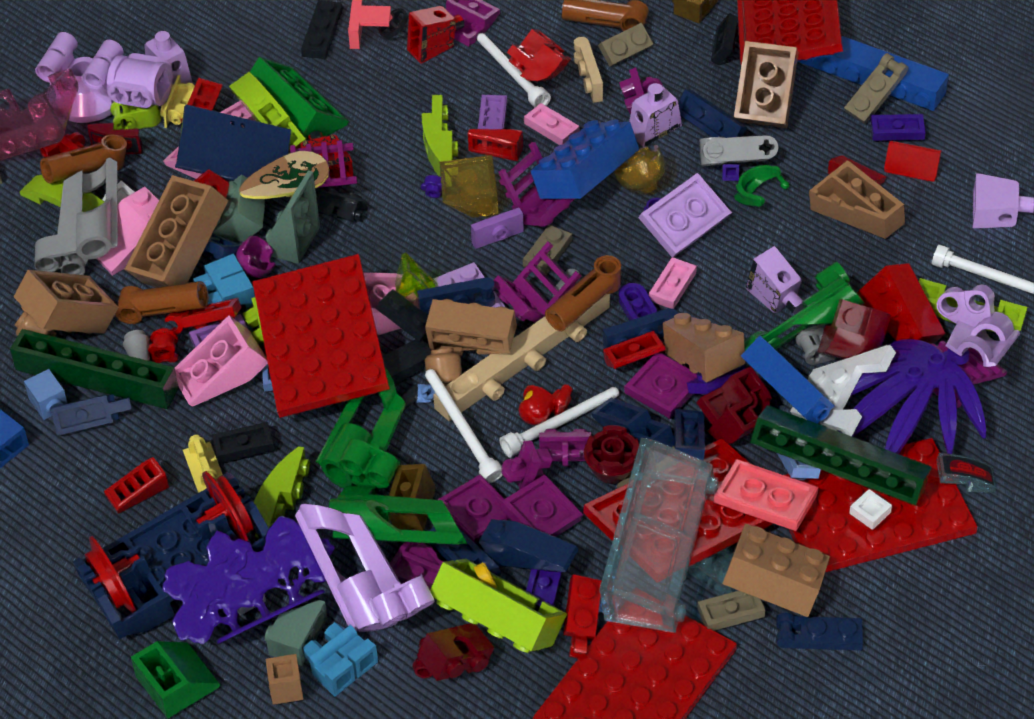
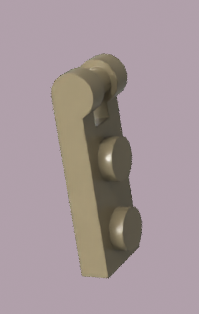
[844,53,909,125]

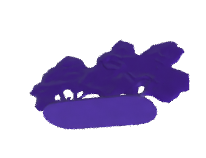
[162,516,335,645]

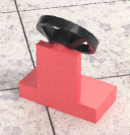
[348,0,408,49]

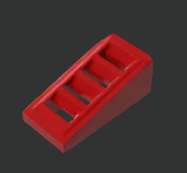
[468,129,523,161]
[104,457,169,514]

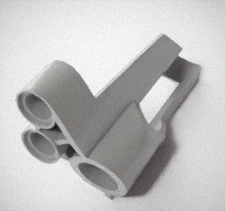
[34,158,118,275]

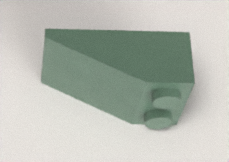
[265,171,320,264]

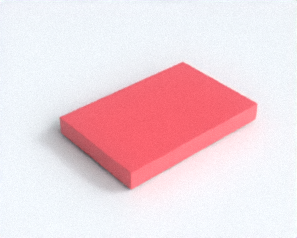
[713,459,818,531]

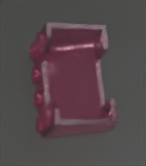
[0,68,79,161]

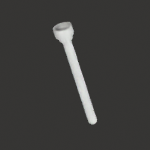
[477,33,551,108]
[932,245,1034,294]
[425,369,503,483]
[499,387,619,458]

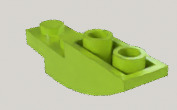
[229,72,306,154]
[422,95,458,186]
[253,446,310,542]

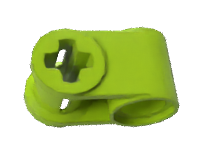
[110,102,162,130]

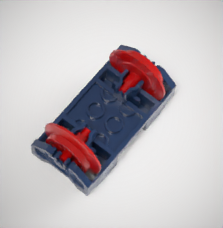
[72,471,269,640]

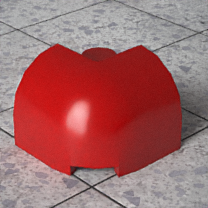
[507,29,571,81]

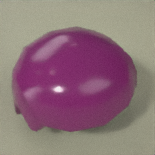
[236,236,276,278]

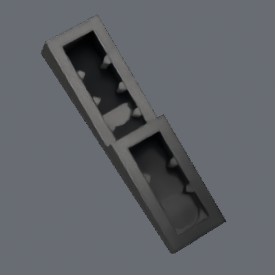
[334,339,431,413]

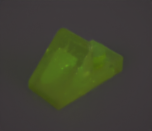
[395,252,438,298]

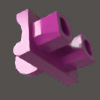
[619,67,663,115]
[539,429,591,466]
[501,440,552,490]

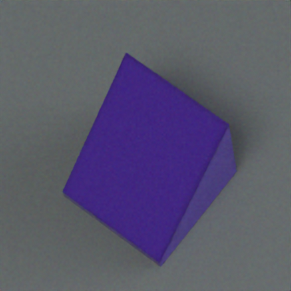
[722,164,739,181]

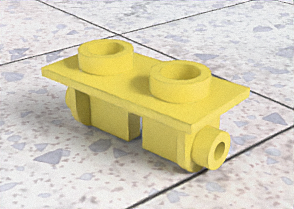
[160,75,195,128]
[183,435,223,493]

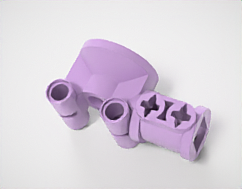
[35,32,172,123]

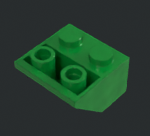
[131,641,220,719]

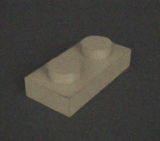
[598,23,653,67]
[523,225,572,276]
[697,591,765,631]

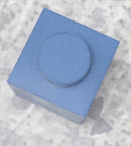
[24,369,67,420]

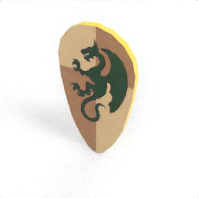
[239,151,329,199]

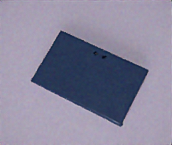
[175,104,291,181]

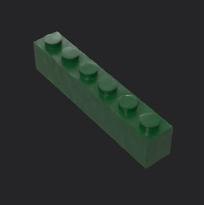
[10,329,179,409]
[750,405,932,505]

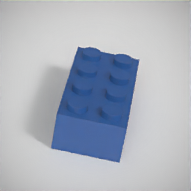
[530,119,639,199]

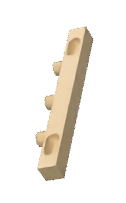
[433,294,610,421]

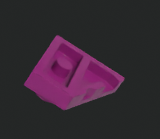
[389,529,444,590]

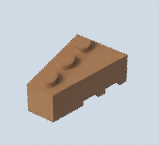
[809,160,905,239]
[425,299,517,355]
[663,313,745,382]

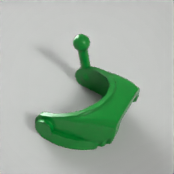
[734,165,789,207]

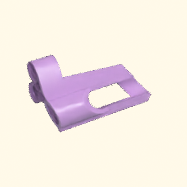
[937,285,1020,367]
[295,504,435,632]

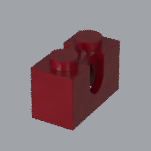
[417,623,495,681]

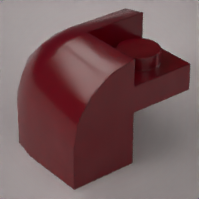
[817,299,891,360]
[696,366,772,444]

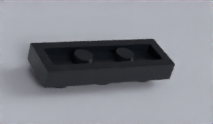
[301,0,343,59]

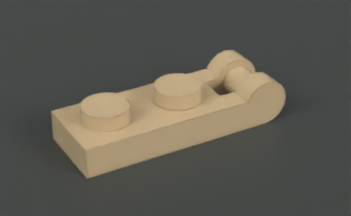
[574,37,603,103]

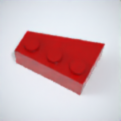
[857,263,945,344]

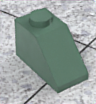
[265,600,328,666]

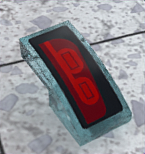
[936,453,996,493]

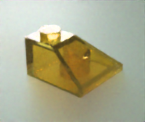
[439,155,498,218]

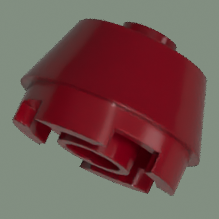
[584,425,642,484]

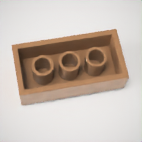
[124,175,229,288]

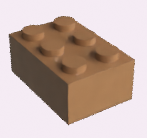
[734,41,799,128]
[14,270,119,334]
[722,523,830,617]

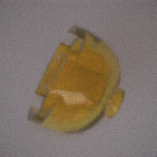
[613,145,666,194]

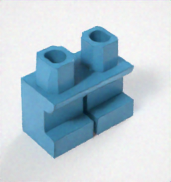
[193,253,255,309]
[303,622,378,697]

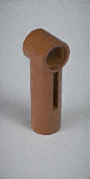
[562,0,649,31]
[40,134,127,183]
[545,255,621,332]
[115,281,209,324]

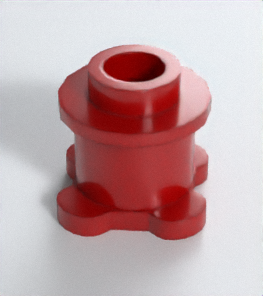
[148,328,178,363]

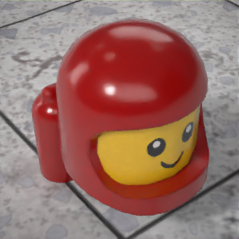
[518,384,573,425]

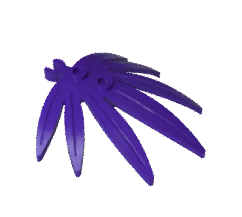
[837,339,986,456]

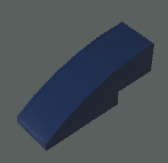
[591,397,674,460]

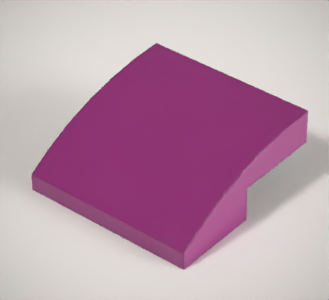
[446,0,500,47]

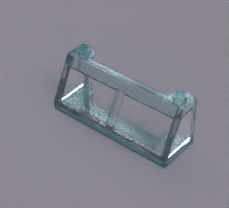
[599,438,718,633]

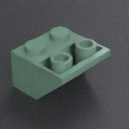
[213,174,265,241]

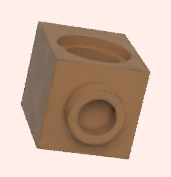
[266,654,303,705]

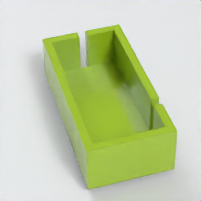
[430,559,567,653]

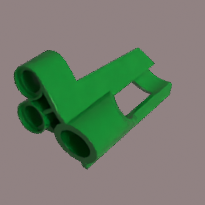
[744,261,865,351]
[316,367,406,488]
[329,486,467,545]

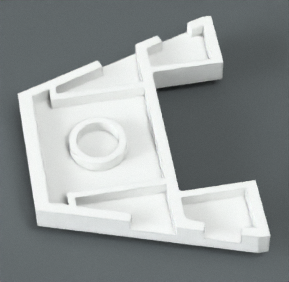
[790,345,896,437]

